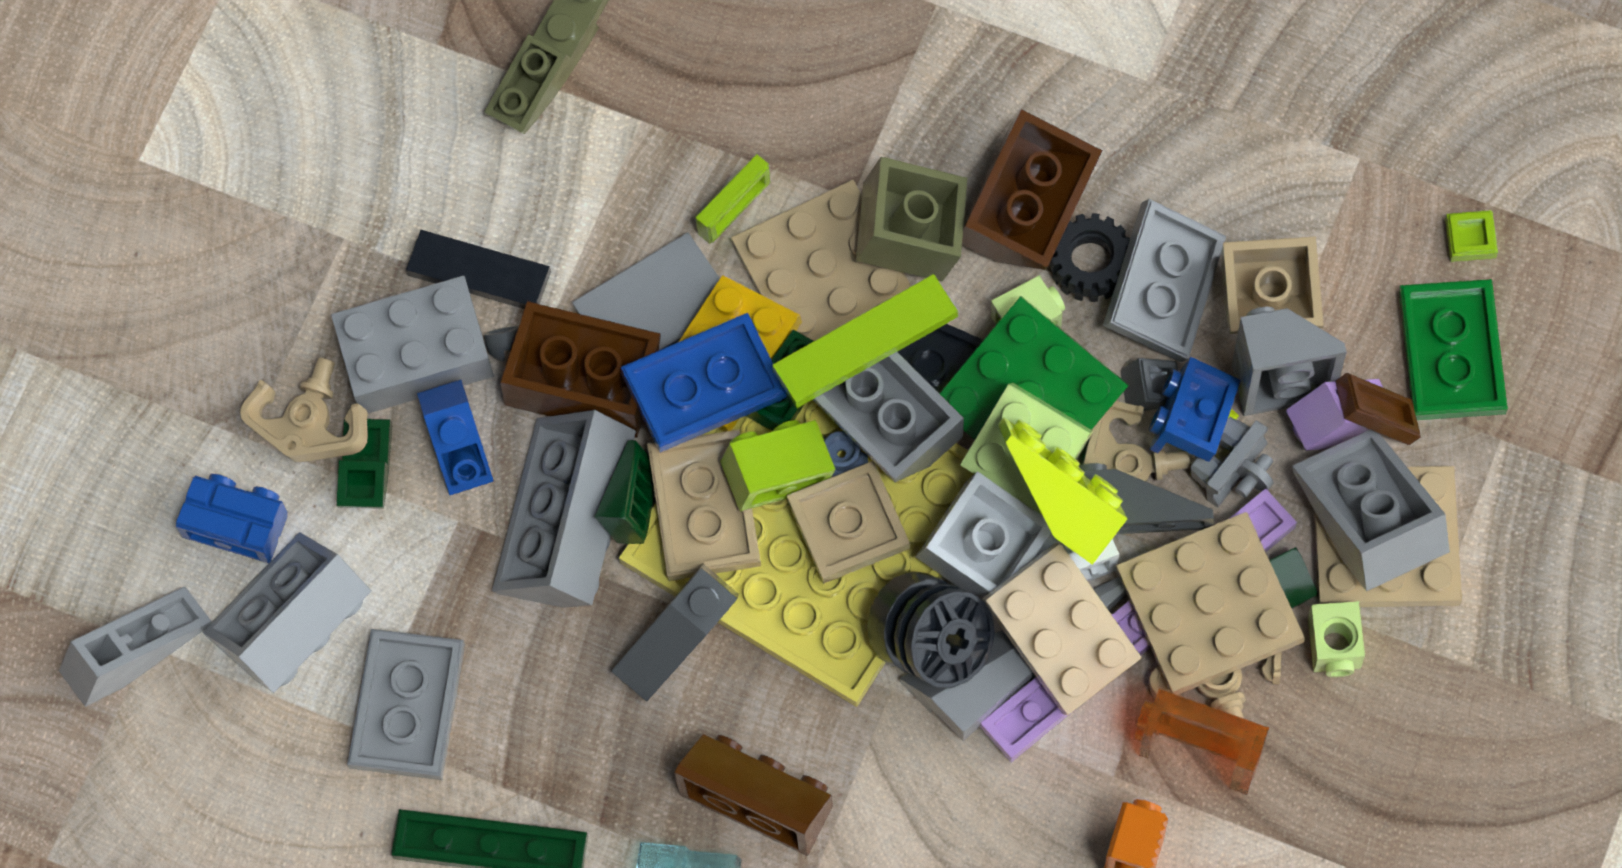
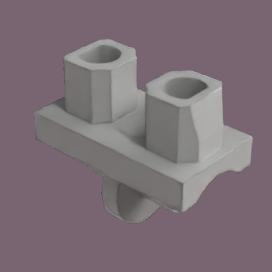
[1191,417,1274,508]

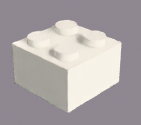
[916,471,1051,599]

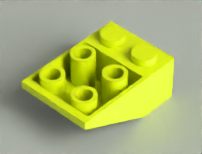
[998,417,1127,565]

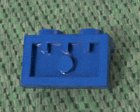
[1149,357,1241,462]

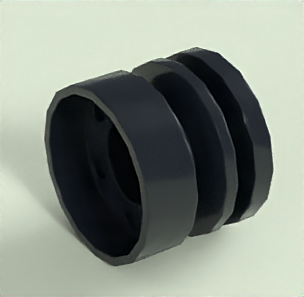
[867,572,995,688]

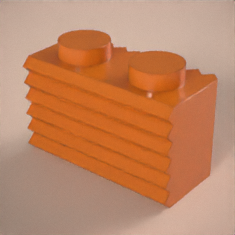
[1104,799,1168,868]

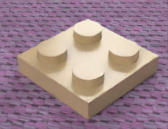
[787,461,910,584]

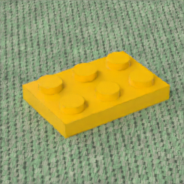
[679,275,802,432]

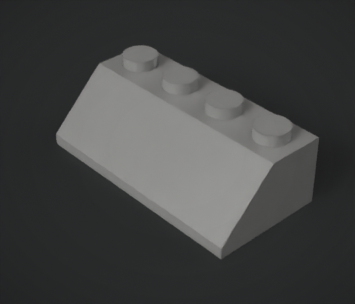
[492,410,636,608]

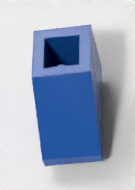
[417,380,494,495]

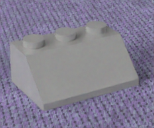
[1232,307,1347,416]
[813,352,964,482]
[202,532,371,693]

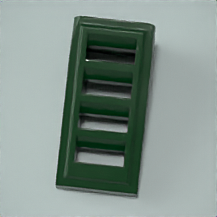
[595,440,654,544]

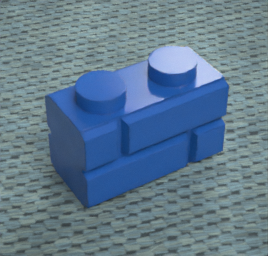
[176,474,288,563]

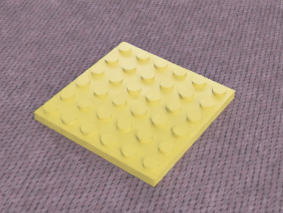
[619,400,974,707]

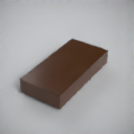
[1335,373,1421,445]

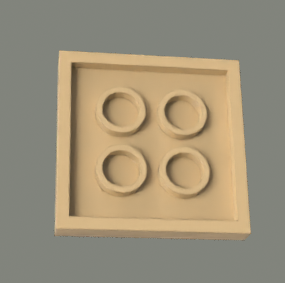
[731,180,911,341]
[1314,466,1462,607]
[1116,512,1305,696]

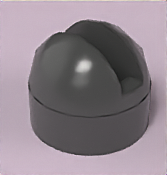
[484,326,519,362]

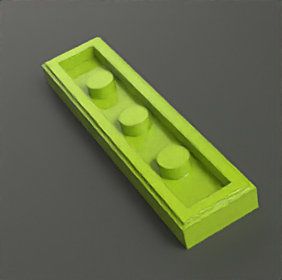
[772,274,958,408]

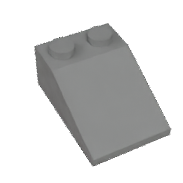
[1292,430,1450,591]

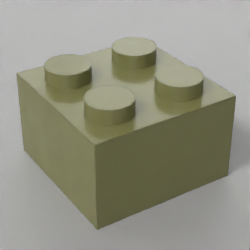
[856,156,967,282]

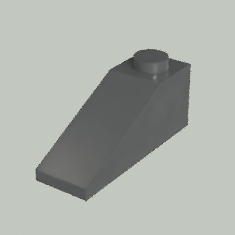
[1079,463,1215,535]
[611,563,739,701]

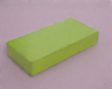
[696,154,771,244]

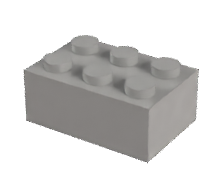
[331,276,494,414]

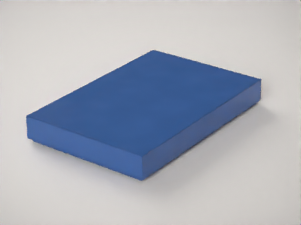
[621,313,787,453]

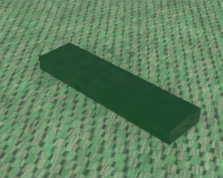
[391,809,588,868]

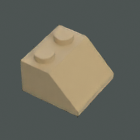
[1220,236,1324,334]

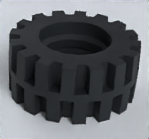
[1050,213,1130,302]

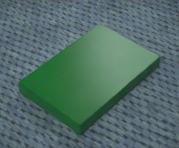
[1399,279,1508,420]

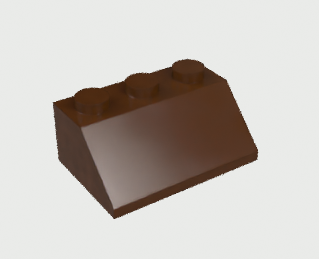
[962,109,1103,270]
[500,301,661,438]
[674,734,833,856]

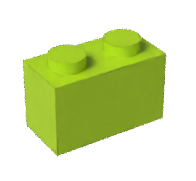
[720,420,836,511]

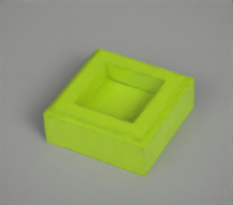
[1445,210,1498,262]

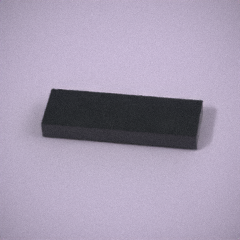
[406,230,551,309]

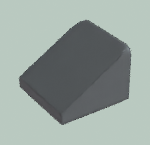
[1121,358,1178,411]

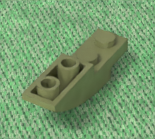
[484,0,609,134]

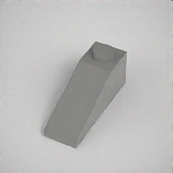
[59,587,212,707]

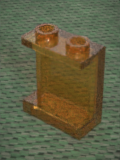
[1134,689,1269,795]

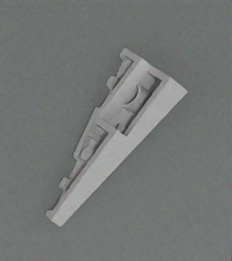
[900,577,1127,741]

